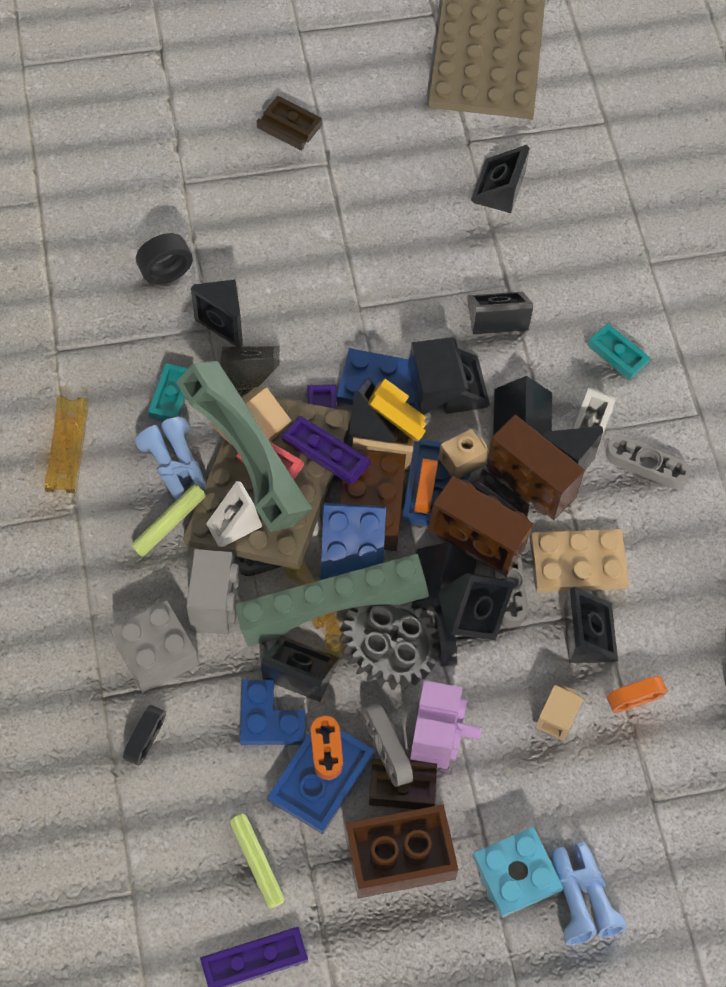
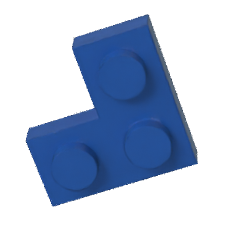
[240,680,305,745]

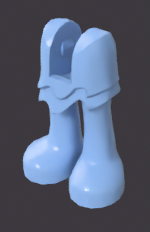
[135,417,206,500]
[552,842,627,945]

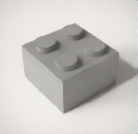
[187,549,240,634]
[110,600,199,694]

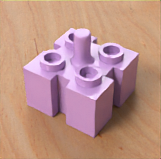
[410,680,482,769]

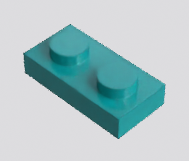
[587,323,651,381]
[148,363,189,421]

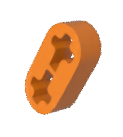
[414,458,438,514]
[606,676,668,713]
[311,716,343,780]

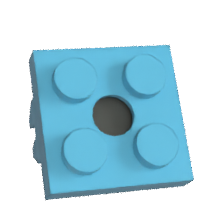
[472,827,563,918]

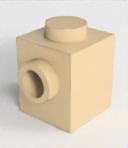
[439,429,488,479]
[535,685,584,742]

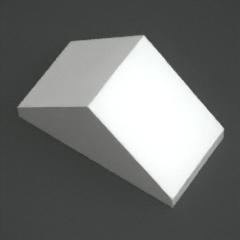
[573,388,617,439]
[206,481,262,547]

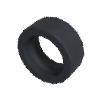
[135,233,193,285]

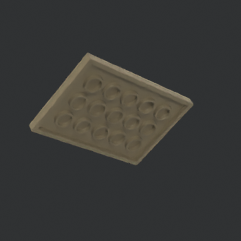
[428,0,545,120]
[183,392,352,570]

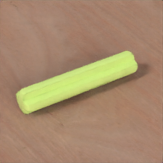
[131,484,206,557]
[230,814,284,909]

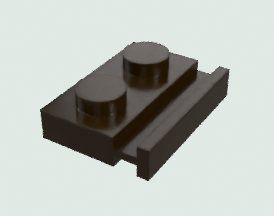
[256,96,322,151]
[369,758,437,810]

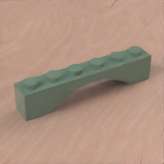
[176,361,312,532]
[235,554,429,647]

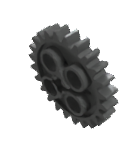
[339,602,440,690]

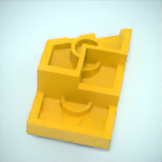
[368,379,427,441]

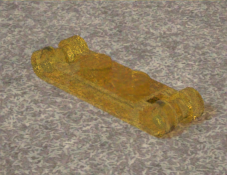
[44,396,89,494]
[285,560,345,657]

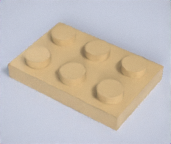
[530,529,629,593]

